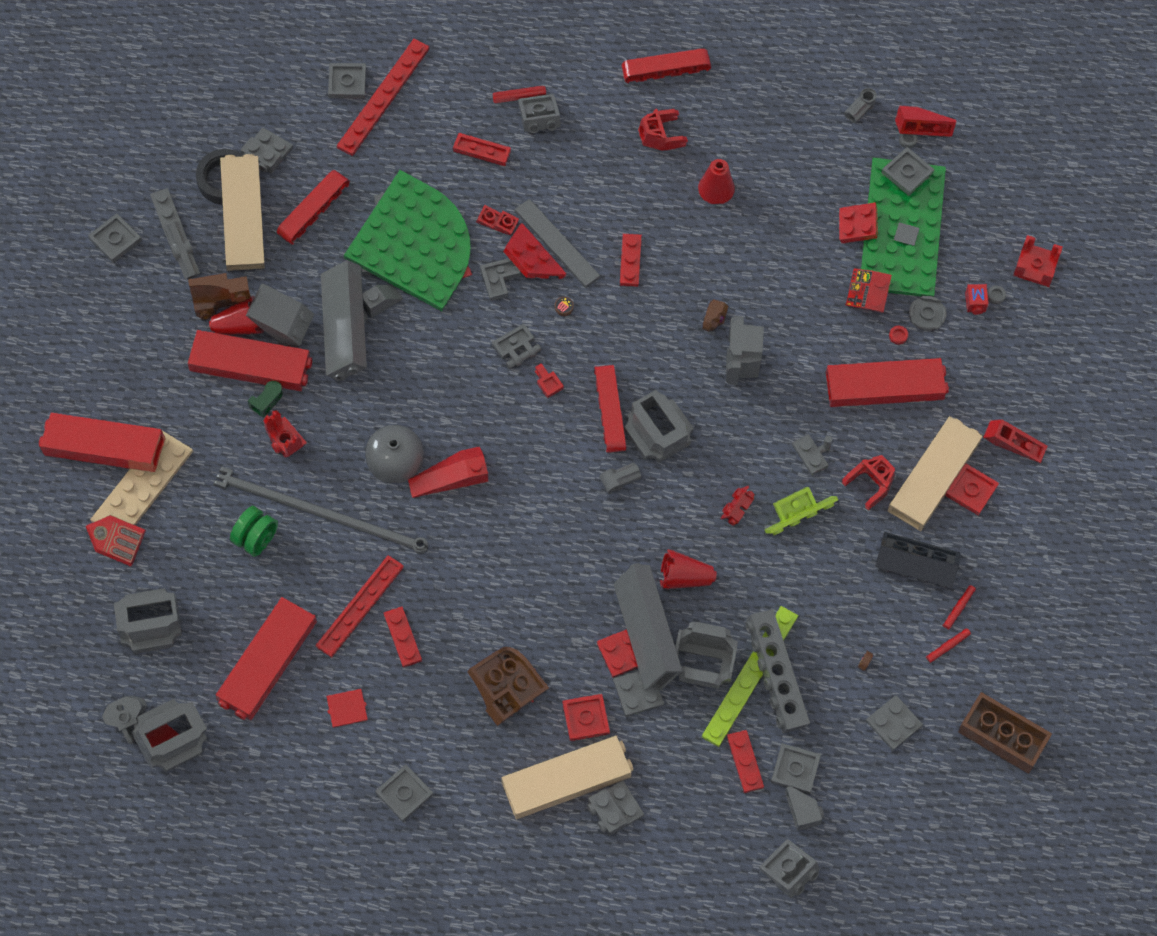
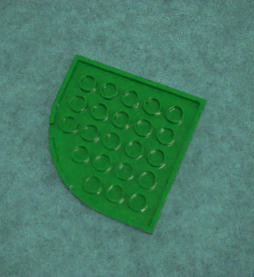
[344,170,470,311]

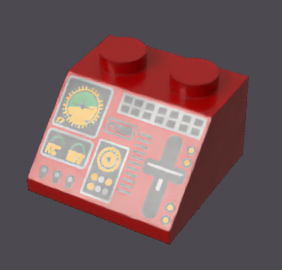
[846,269,892,313]

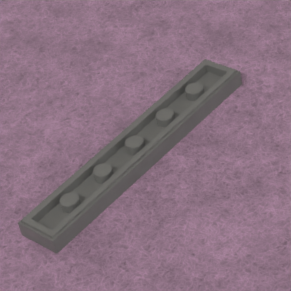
[515,199,600,289]

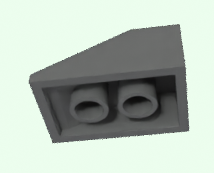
[246,284,315,347]

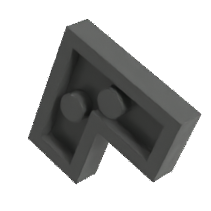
[480,258,521,301]

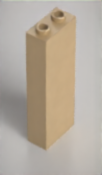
[220,154,265,271]
[888,416,982,531]
[502,736,633,819]

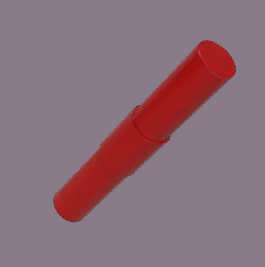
[943,585,976,630]
[926,628,971,663]

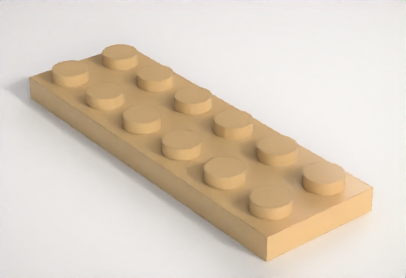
[90,431,193,525]

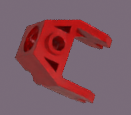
[638,109,688,151]
[264,410,307,457]
[842,455,895,510]

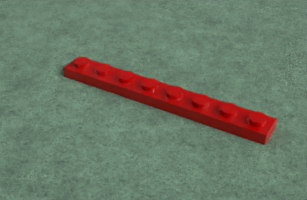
[337,39,429,156]

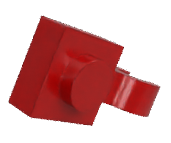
[535,363,564,398]

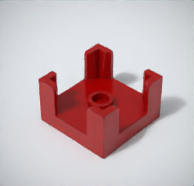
[1013,235,1063,287]

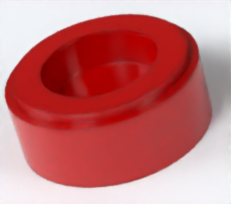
[889,326,908,345]

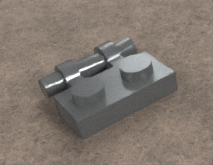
[492,324,542,369]

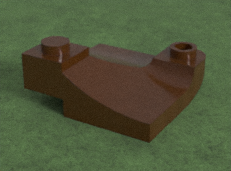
[188,273,251,320]
[467,647,549,726]

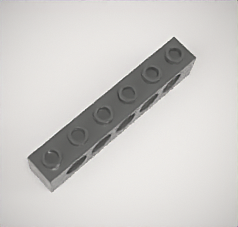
[745,609,810,734]

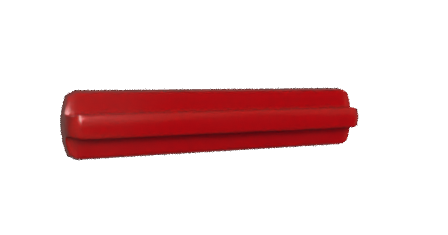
[492,86,546,103]

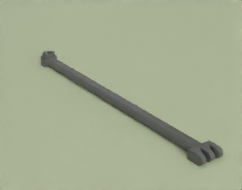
[213,467,428,554]

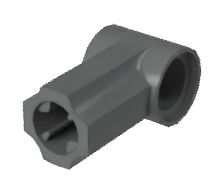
[844,88,877,123]
[599,463,641,494]

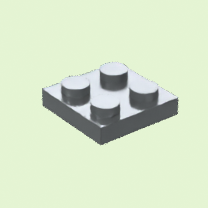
[328,63,366,98]
[881,147,935,196]
[88,213,142,263]
[613,671,664,717]
[866,695,923,751]
[771,743,821,794]
[375,764,433,822]

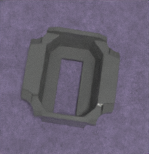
[725,316,764,385]
[624,390,694,463]
[114,588,182,654]
[675,622,738,689]
[132,699,207,772]

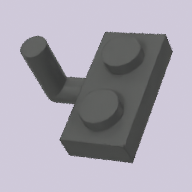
[792,434,832,476]

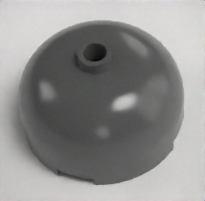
[365,425,424,483]

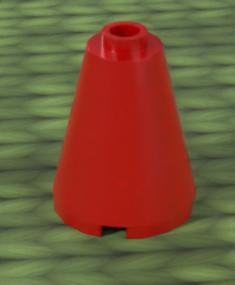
[698,159,735,204]
[209,296,264,335]
[660,549,717,589]

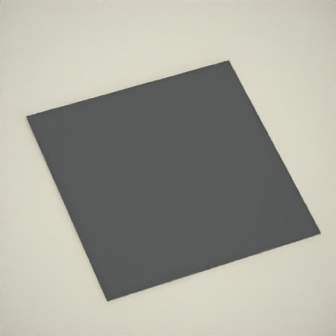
[894,222,919,246]

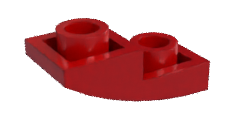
[476,205,519,235]

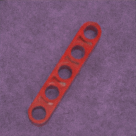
[621,49,711,83]
[277,170,350,245]
[594,365,626,453]

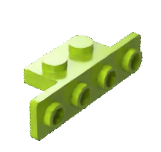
[764,487,838,535]

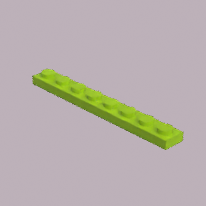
[702,606,798,747]

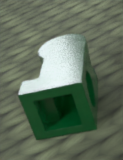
[248,381,283,418]

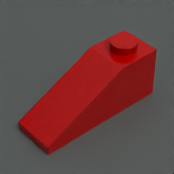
[895,106,956,137]
[983,419,1048,463]

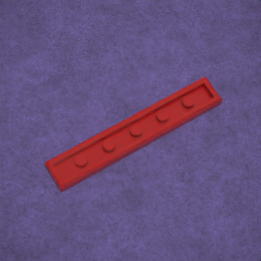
[315,555,404,658]

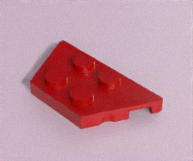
[503,223,567,279]

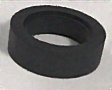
[196,149,244,205]

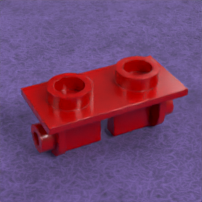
[720,486,755,526]

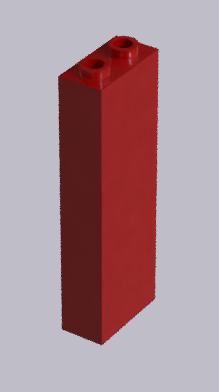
[187,330,313,391]
[826,358,949,407]
[39,413,166,472]
[215,597,317,720]

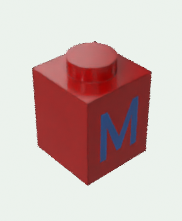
[965,284,988,315]

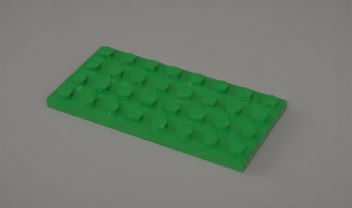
[861,158,946,297]

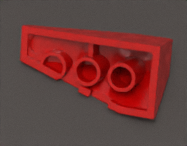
[408,447,488,498]

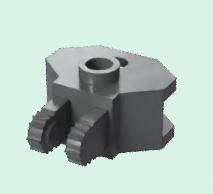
[102,696,147,745]

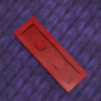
[453,133,511,166]
[620,234,641,287]
[384,607,422,668]
[727,730,764,793]

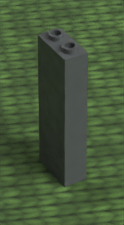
[321,260,367,381]
[613,563,682,690]

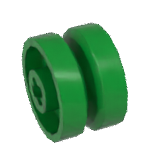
[230,506,278,557]

